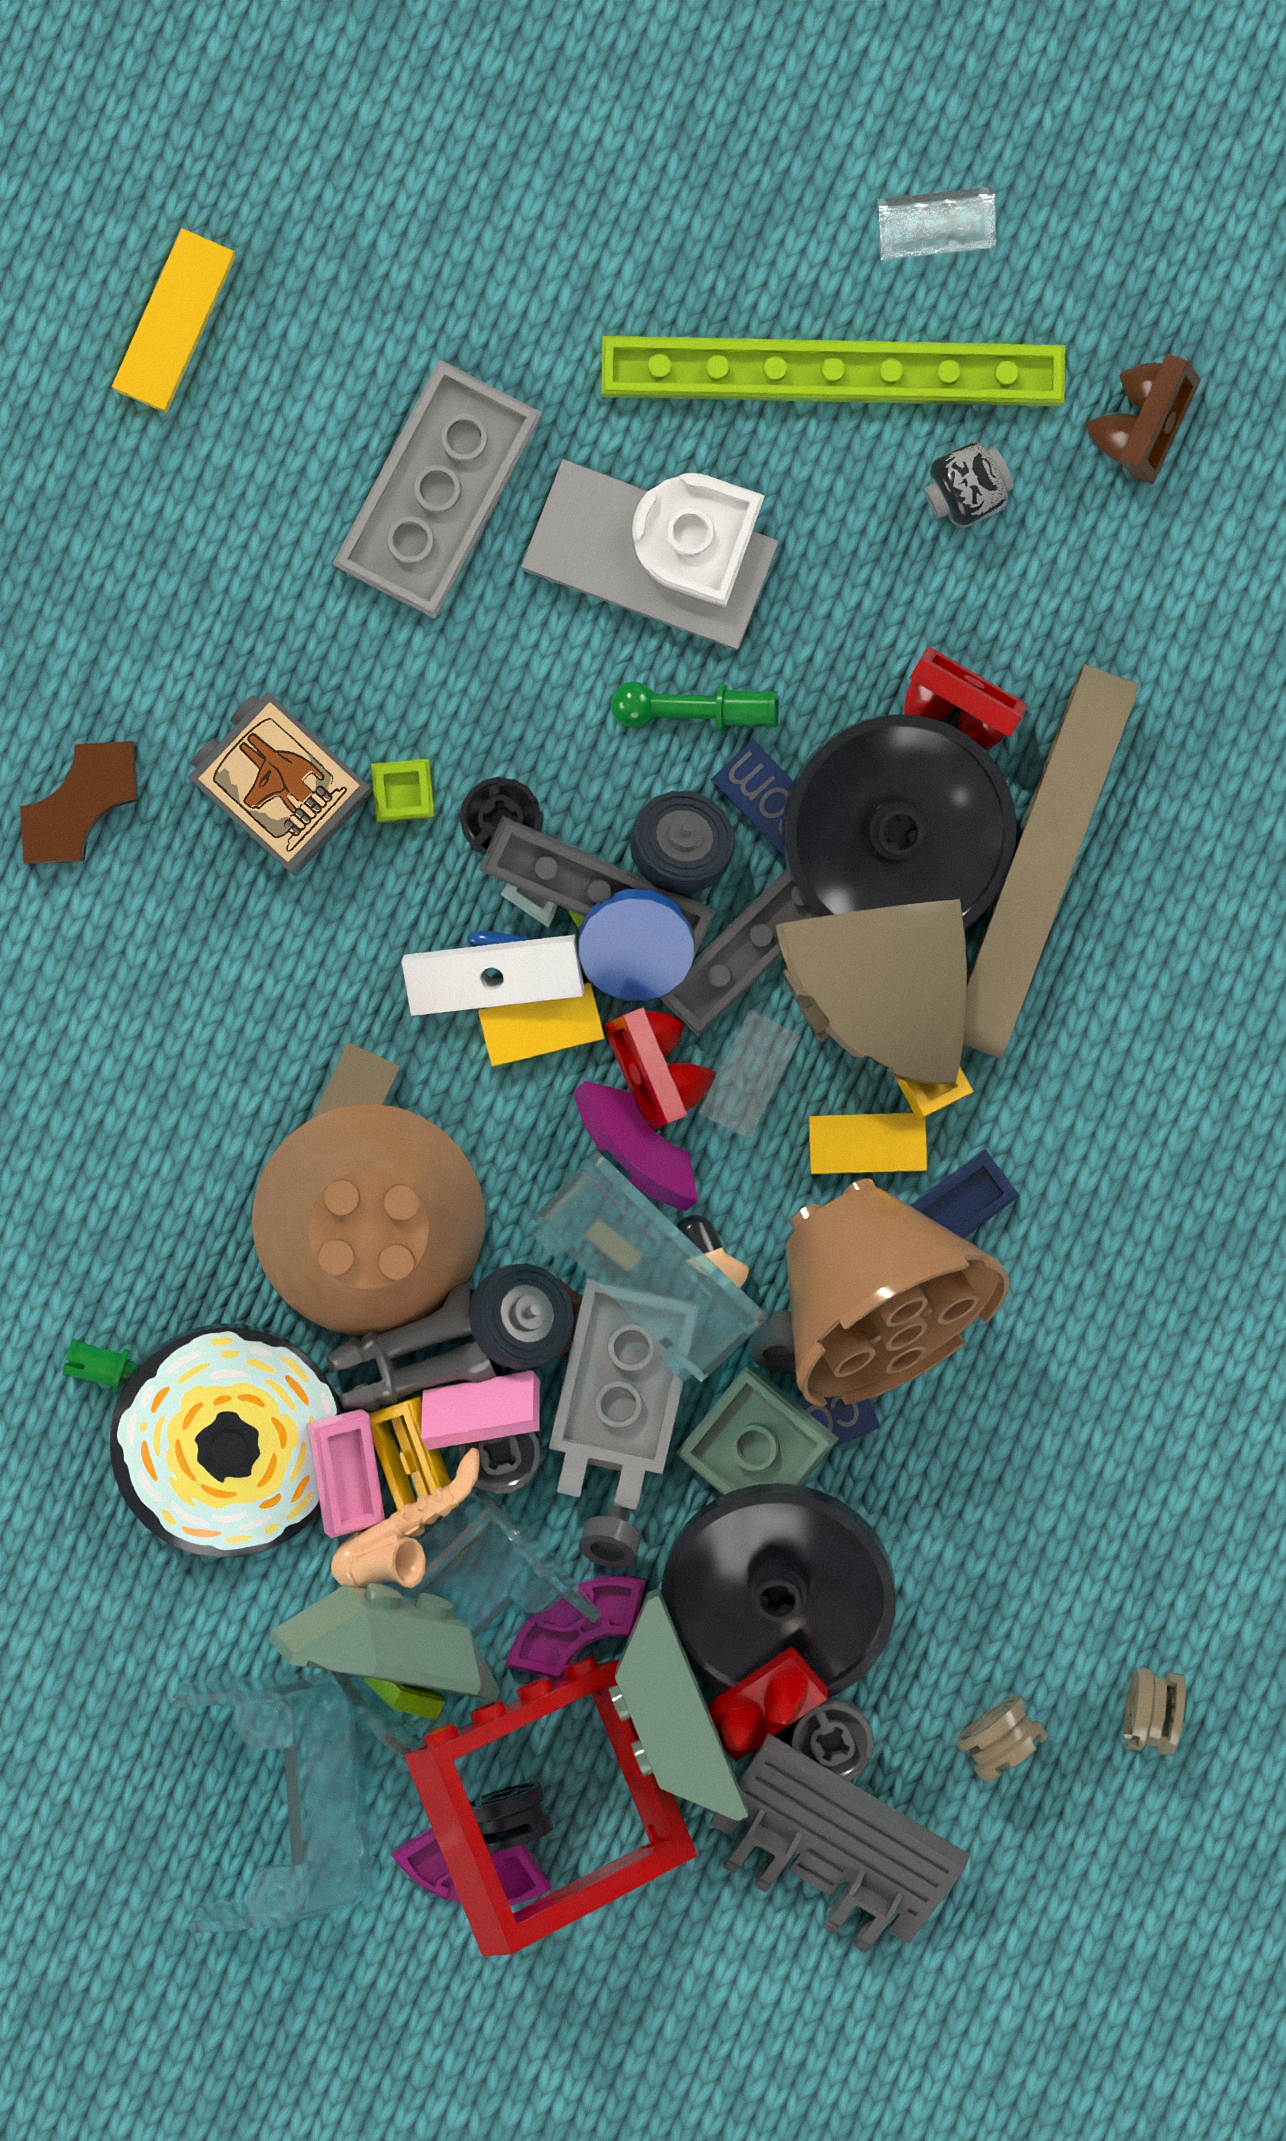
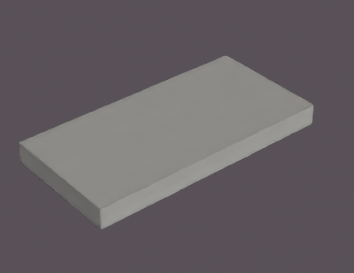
[332,360,543,620]
[521,459,779,652]

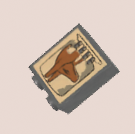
[188,692,374,877]

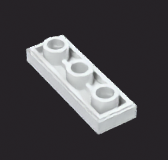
[401,935,585,1016]

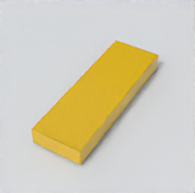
[112,228,237,413]

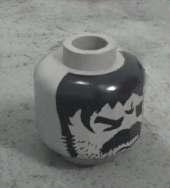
[923,442,1014,528]

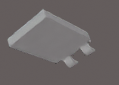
[549,1276,701,1510]

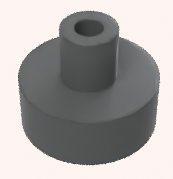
[751,1310,796,1371]
[579,1506,641,1568]

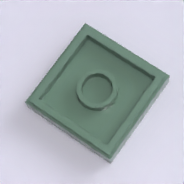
[676,1363,839,1495]

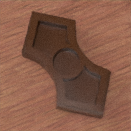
[20,741,138,865]

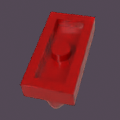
[904,646,1028,751]
[603,1007,716,1130]
[707,1646,828,1761]

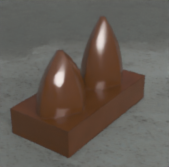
[1086,353,1201,484]

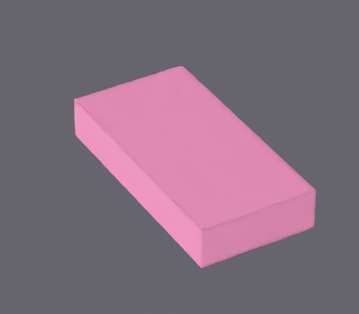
[421,1370,540,1450]
[307,1409,385,1538]

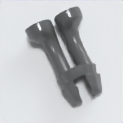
[326,1281,504,1411]

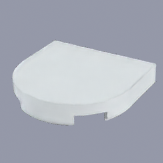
[632,473,765,608]

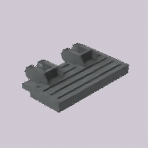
[709,1733,970,1953]

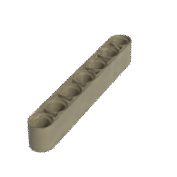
[963,664,1139,1059]

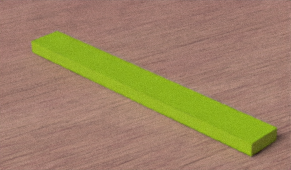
[601,336,1065,406]

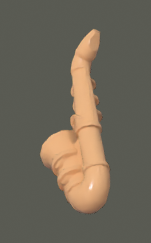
[331,1448,480,1589]

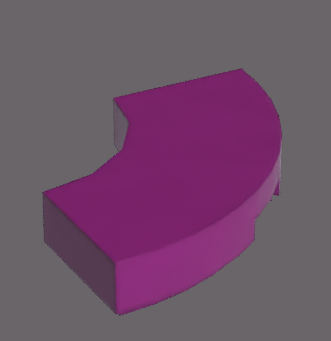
[574,1081,698,1211]
[505,1575,646,1680]
[391,1826,552,1906]

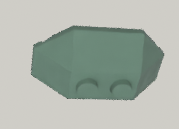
[268,1583,500,1701]
[609,1588,748,1821]

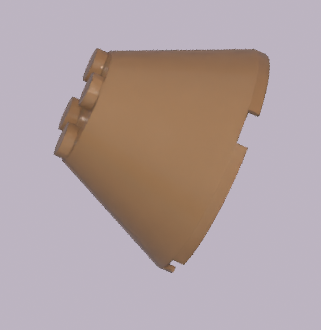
[252,1104,485,1336]
[786,1178,1010,1407]

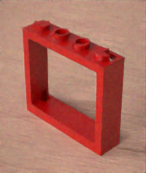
[404,1655,697,1956]

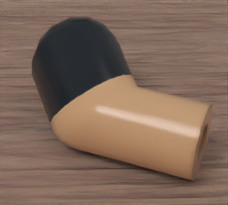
[674,1215,749,1291]

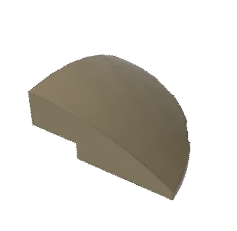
[775,899,967,1085]

